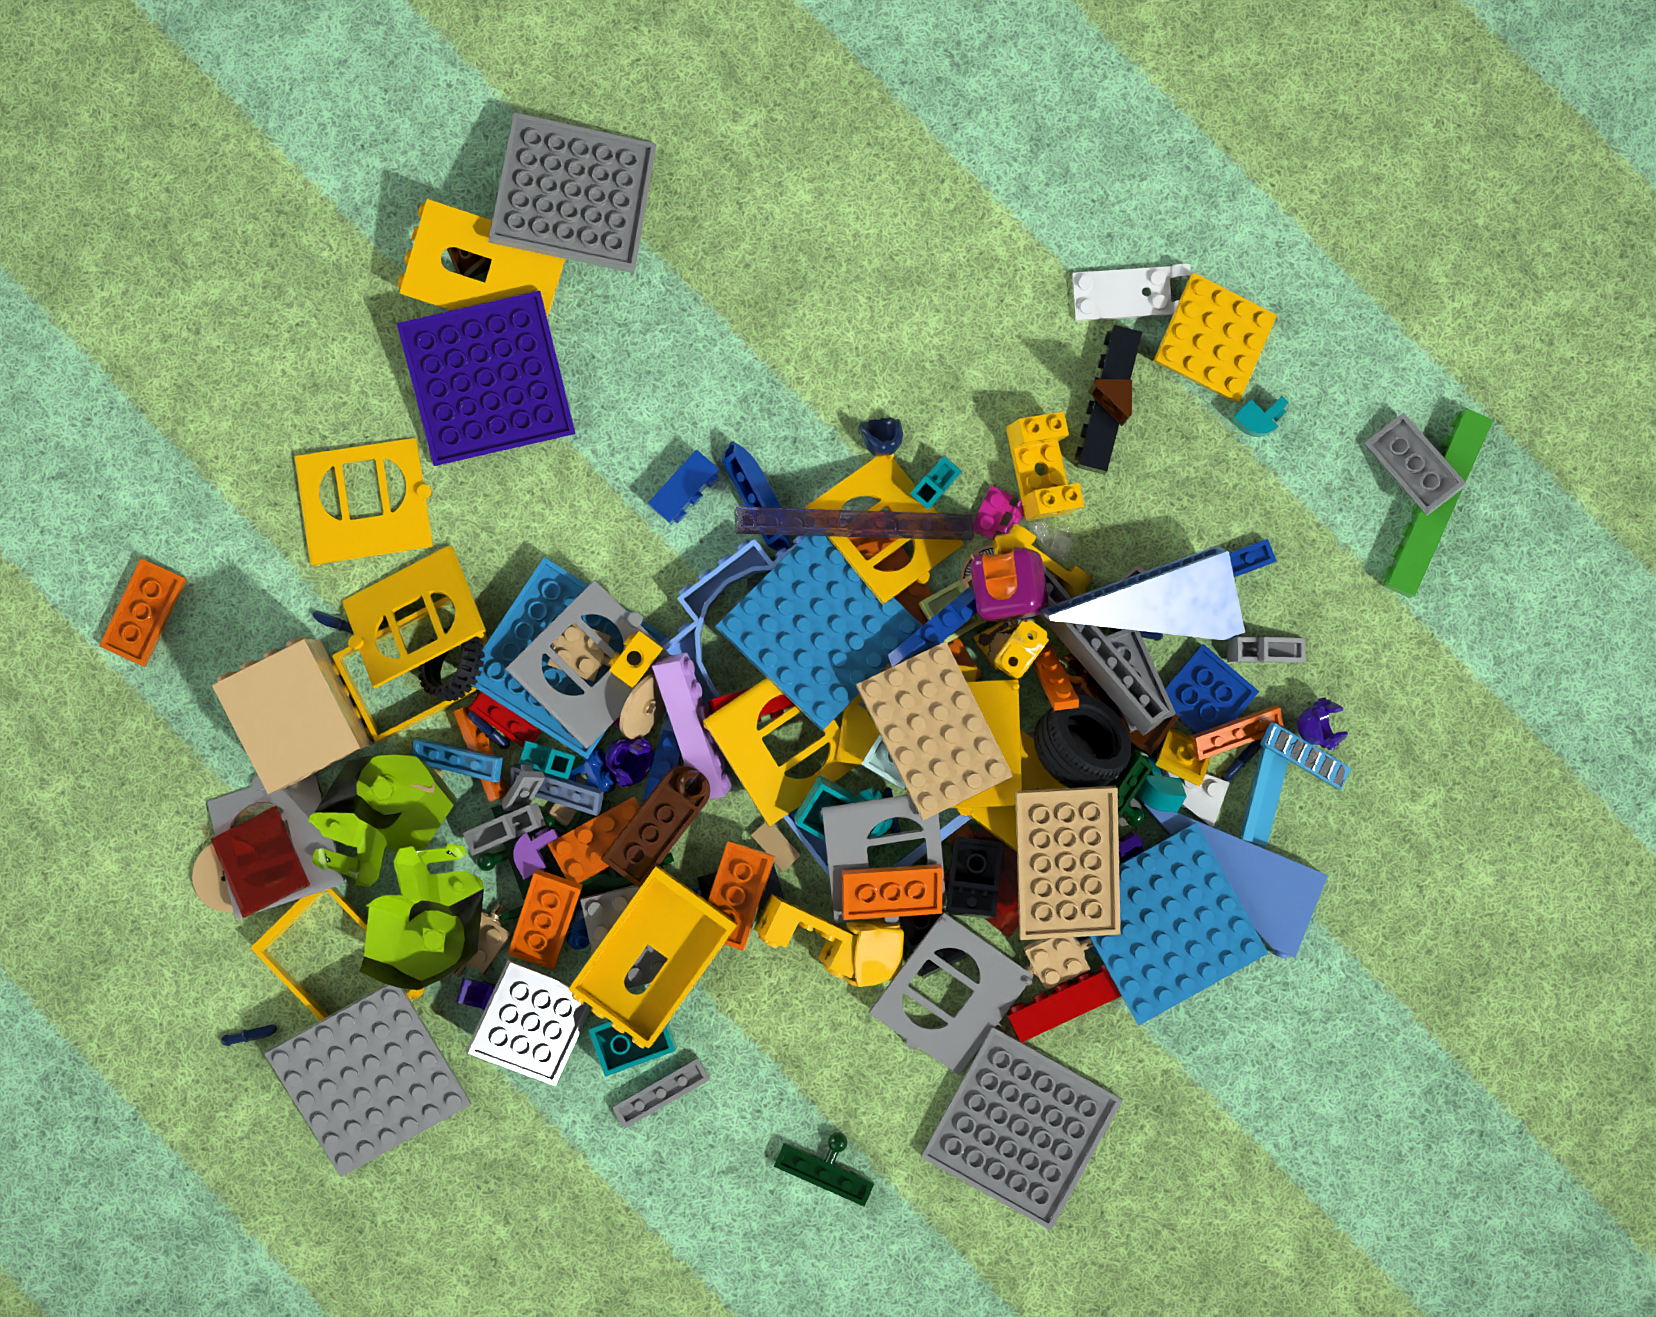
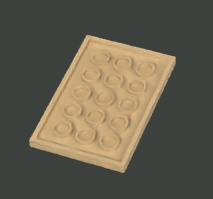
[856,641,1013,821]
[1015,786,1120,940]

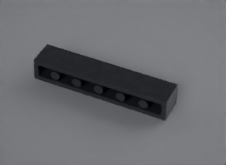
[1074,325,1143,475]

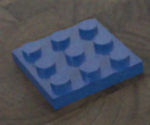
[1165,644,1259,734]

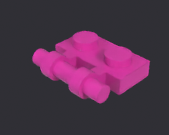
[970,485,1025,540]

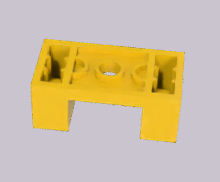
[1006,412,1085,521]
[754,893,859,979]

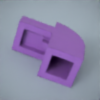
[513,827,560,880]

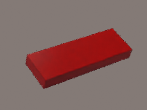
[468,691,542,748]

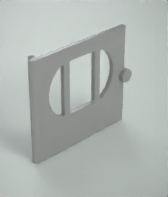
[505,580,671,749]
[207,773,346,919]
[821,795,946,924]
[868,913,1034,1075]

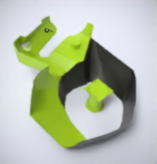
[308,753,457,888]
[359,844,484,990]

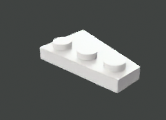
[1159,767,1229,827]

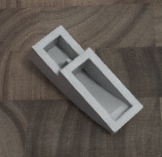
[1227,637,1306,663]
[463,803,546,856]

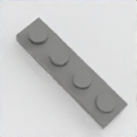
[612,1057,711,1129]

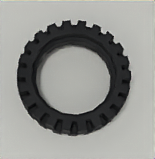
[418,626,484,701]

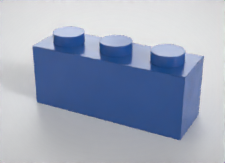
[648,449,719,525]

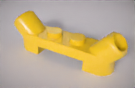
[993,524,1093,598]

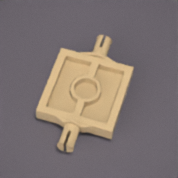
[541,623,612,682]
[452,902,513,977]
[1024,937,1094,990]

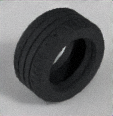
[1034,695,1131,788]

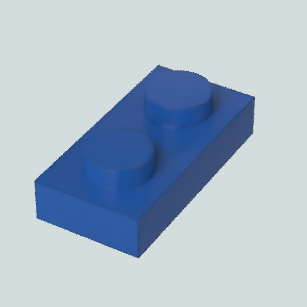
[1229,539,1277,578]

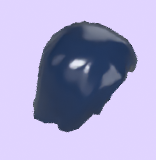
[859,417,903,456]

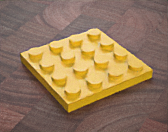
[1153,273,1277,403]

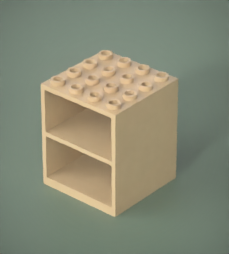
[212,637,374,794]

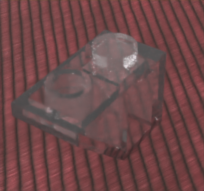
[1026,520,1076,565]

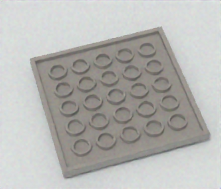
[488,112,656,273]
[265,984,471,1177]
[921,1026,1122,1230]

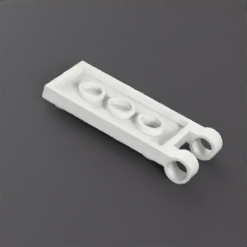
[1072,264,1191,322]

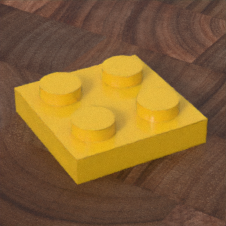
[1155,728,1211,786]

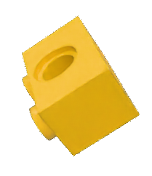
[608,631,663,689]

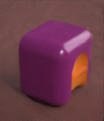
[971,547,1049,622]

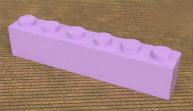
[652,652,732,800]

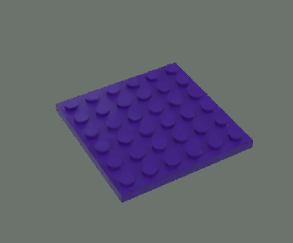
[397,290,576,466]

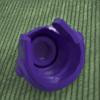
[1297,697,1348,750]
[605,738,654,787]

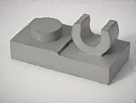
[501,764,545,811]

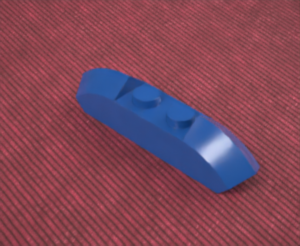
[722,441,790,550]
[888,588,978,667]
[643,712,682,802]

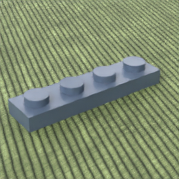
[508,763,604,816]

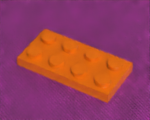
[99,558,187,667]
[547,797,640,884]
[708,840,775,951]
[842,864,943,920]
[507,869,583,971]

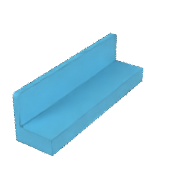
[1239,746,1288,846]

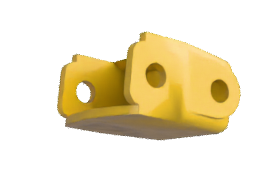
[992,618,1049,680]
[844,919,904,987]

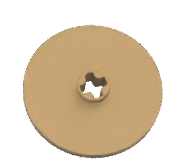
[620,673,667,739]
[192,839,267,913]

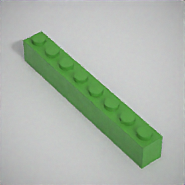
[1382,408,1493,598]

